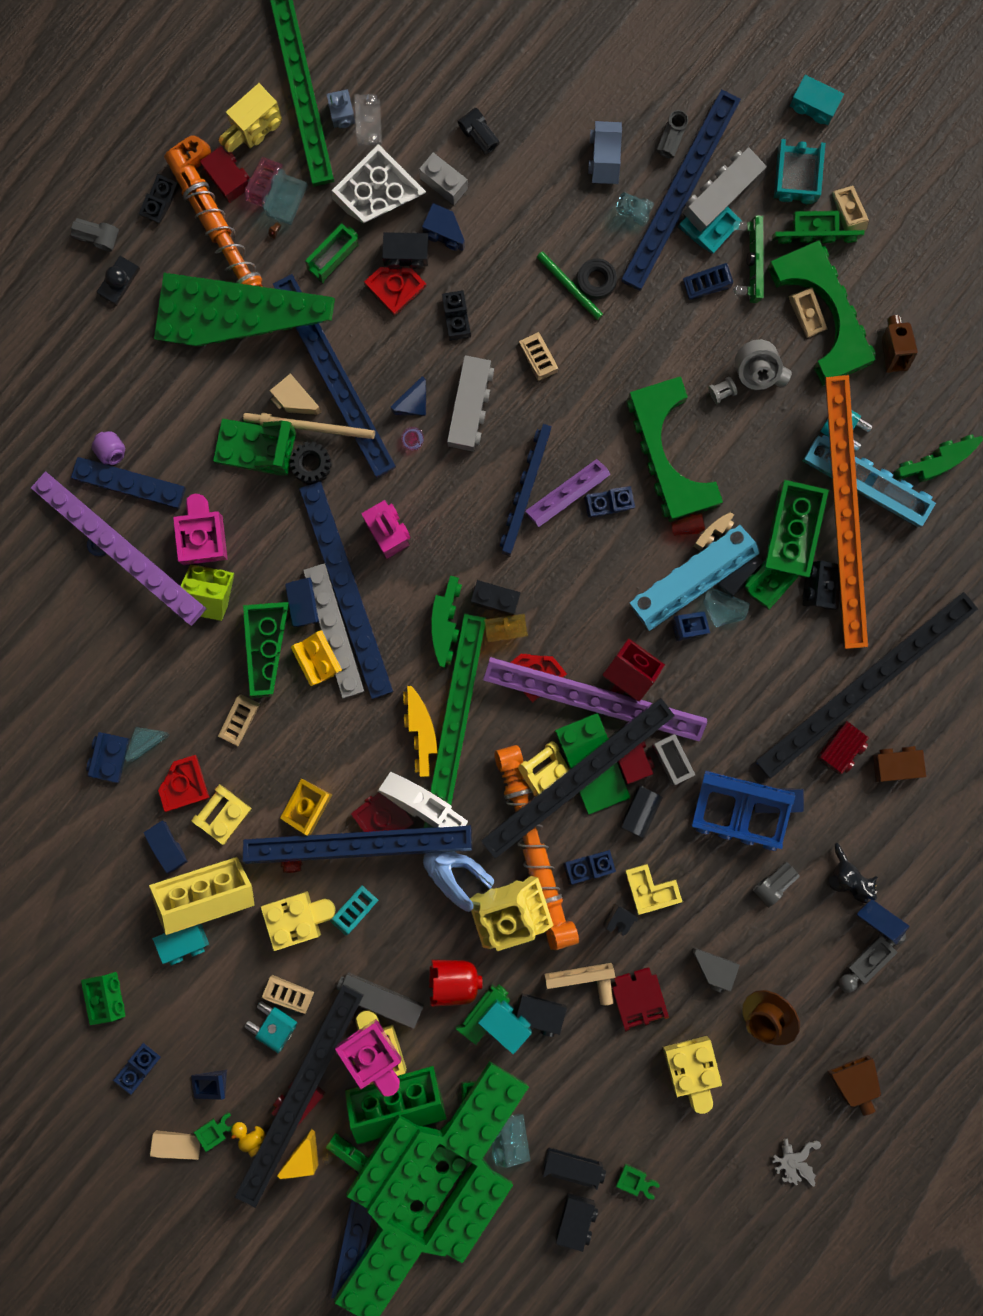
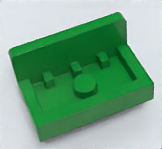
[745,560,798,610]

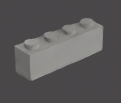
[683,147,767,232]
[447,356,495,451]

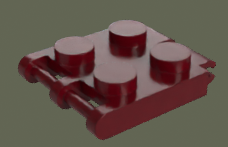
[612,967,669,1032]

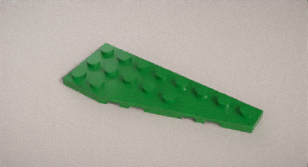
[154,273,335,347]

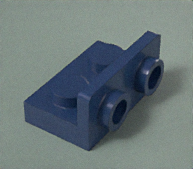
[86,732,130,783]

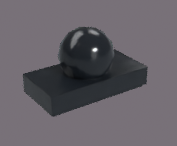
[97,256,140,305]

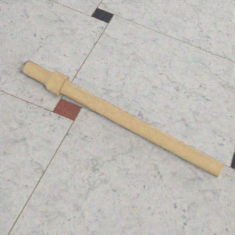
[243,413,375,439]

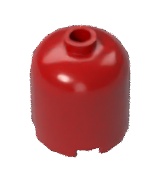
[429,959,482,1006]

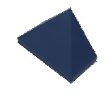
[390,376,426,415]
[191,1070,227,1100]

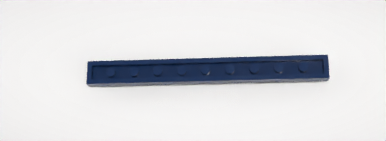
[621,89,741,292]
[273,274,396,478]
[299,481,393,699]
[243,825,472,864]

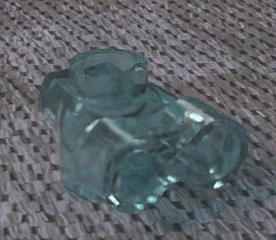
[616,192,654,227]

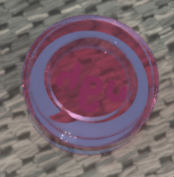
[401,427,424,450]

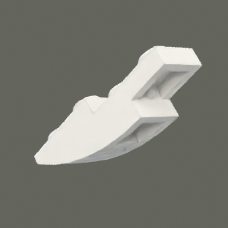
[378,772,468,828]

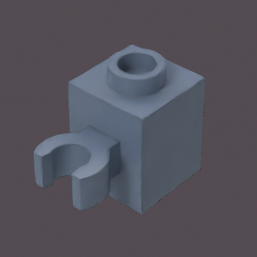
[327,89,355,128]

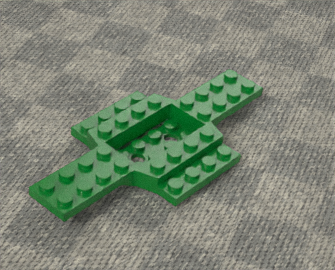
[334,1061,529,1316]

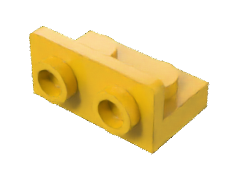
[291,630,342,686]

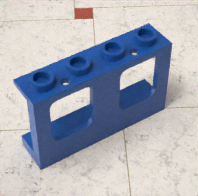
[692,771,795,851]

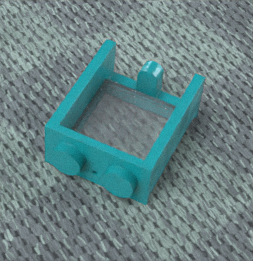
[773,139,826,204]

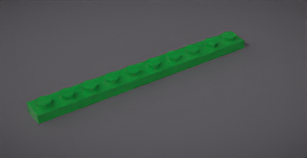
[270,0,335,187]
[424,614,486,828]

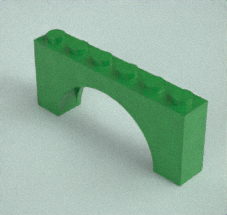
[767,240,876,386]
[626,376,723,522]

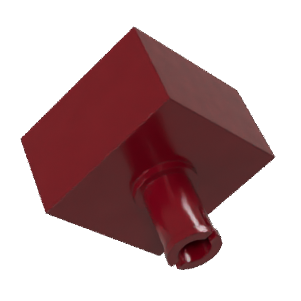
[603,638,665,702]

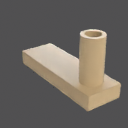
[544,963,615,1005]

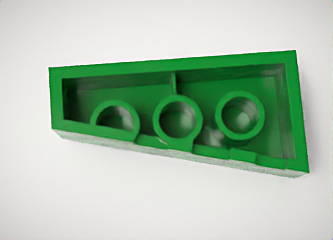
[243,602,289,698]

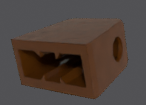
[882,315,918,373]
[828,1055,881,1116]

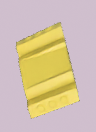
[470,876,554,951]

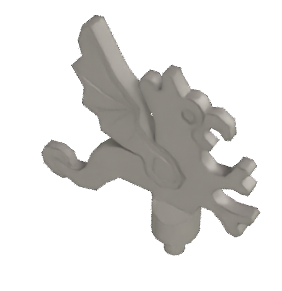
[772,1139,821,1187]

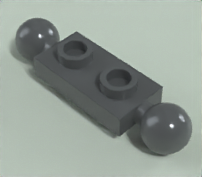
[839,933,906,993]

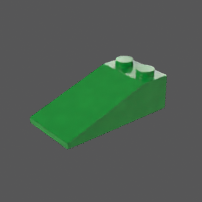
[765,480,829,578]
[555,713,630,815]

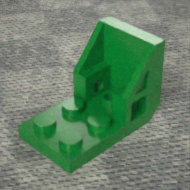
[213,418,296,475]

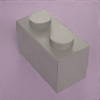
[419,153,468,205]
[652,734,695,785]

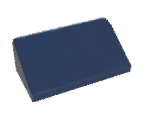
[285,578,319,627]
[857,900,910,944]

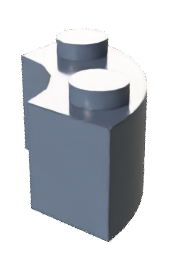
[588,121,622,184]

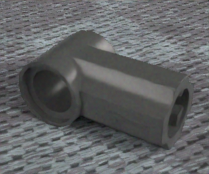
[656,110,688,159]
[71,218,119,252]
[753,862,800,907]

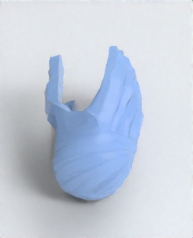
[423,851,494,912]

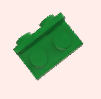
[81,972,125,1025]

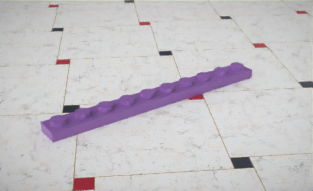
[31,471,207,626]
[483,657,707,741]

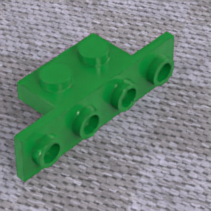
[772,211,864,244]

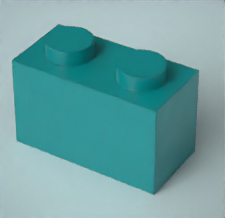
[790,75,844,125]
[153,924,209,965]
[478,999,532,1054]

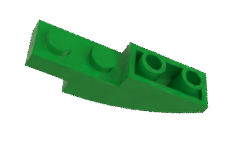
[893,434,983,483]
[432,576,462,669]

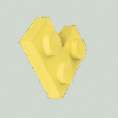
[625,864,682,915]

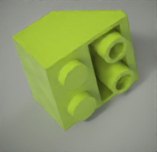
[181,564,234,621]

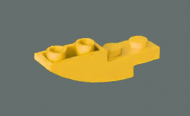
[403,686,438,777]

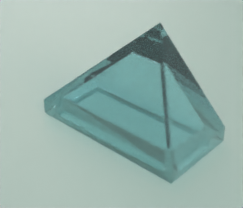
[703,588,750,627]
[125,727,169,762]

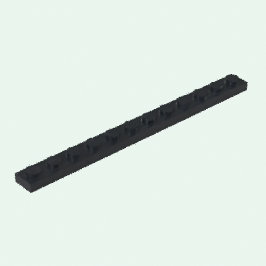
[755,592,978,779]

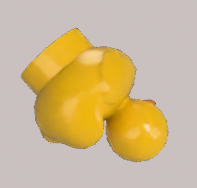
[231,1122,266,1157]

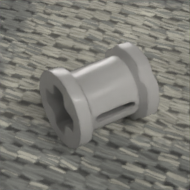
[708,377,737,404]

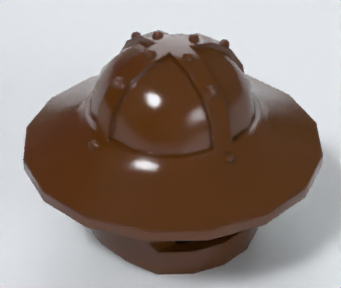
[743,990,800,1045]

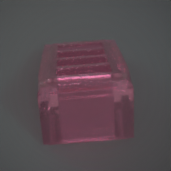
[245,157,283,207]

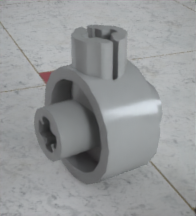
[735,339,792,390]

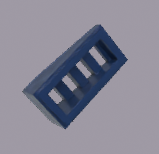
[683,263,733,300]

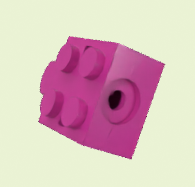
[173,494,228,565]
[361,500,411,559]
[335,1019,402,1096]

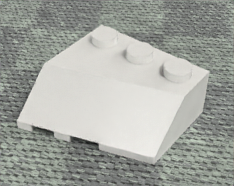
[331,144,426,223]

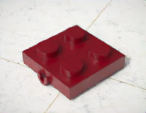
[351,792,414,832]

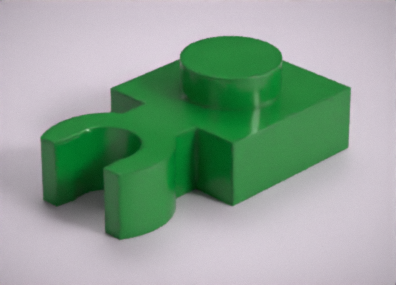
[194,1112,236,1152]
[615,1164,660,1199]

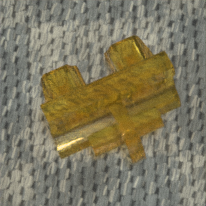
[484,614,528,642]

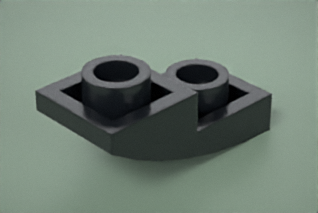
[139,173,179,223]
[442,290,471,341]
[716,556,764,597]

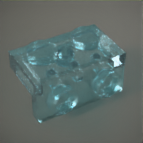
[263,169,308,225]
[492,1114,530,1168]

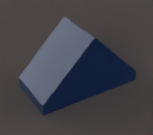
[671,611,710,642]

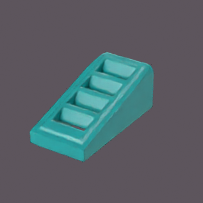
[330,885,379,936]

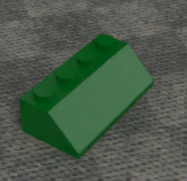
[345,1066,446,1144]

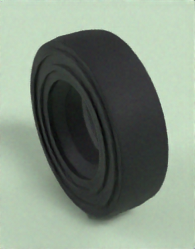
[577,258,617,299]

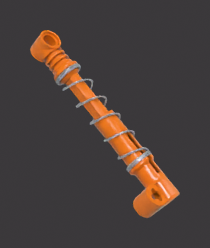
[164,136,263,287]
[494,745,579,950]

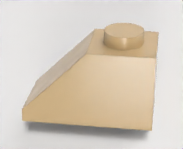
[270,374,321,415]

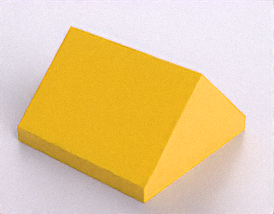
[280,778,332,836]
[277,1129,319,1179]

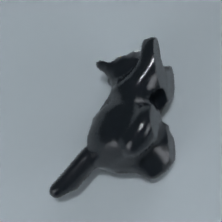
[828,843,878,903]

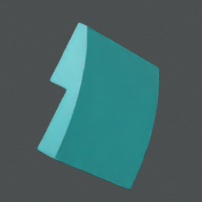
[678,206,742,254]

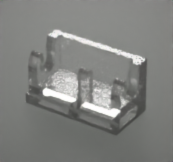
[354,94,382,146]

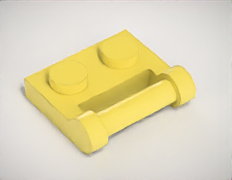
[518,741,569,796]
[191,784,252,845]

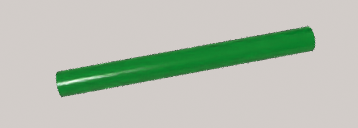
[537,251,603,320]

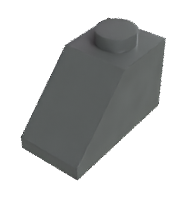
[692,947,740,993]

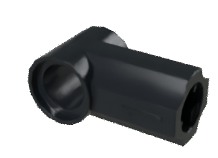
[457,107,499,155]

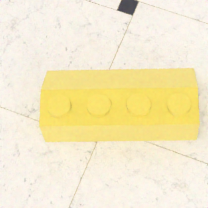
[149,857,255,935]

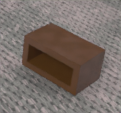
[873,746,926,782]

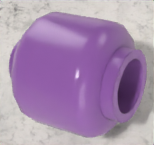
[91,431,126,465]

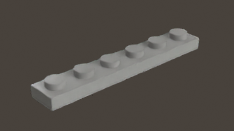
[303,563,365,699]

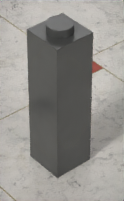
[336,972,424,1029]

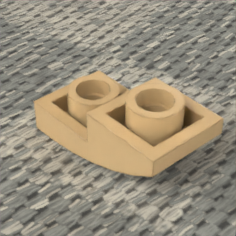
[693,512,734,551]

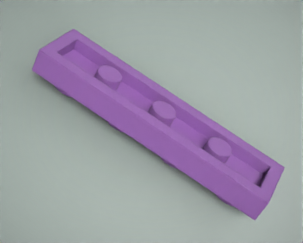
[525,459,610,527]

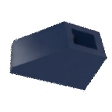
[422,203,465,251]

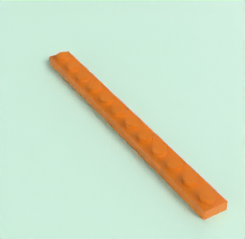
[825,375,868,649]

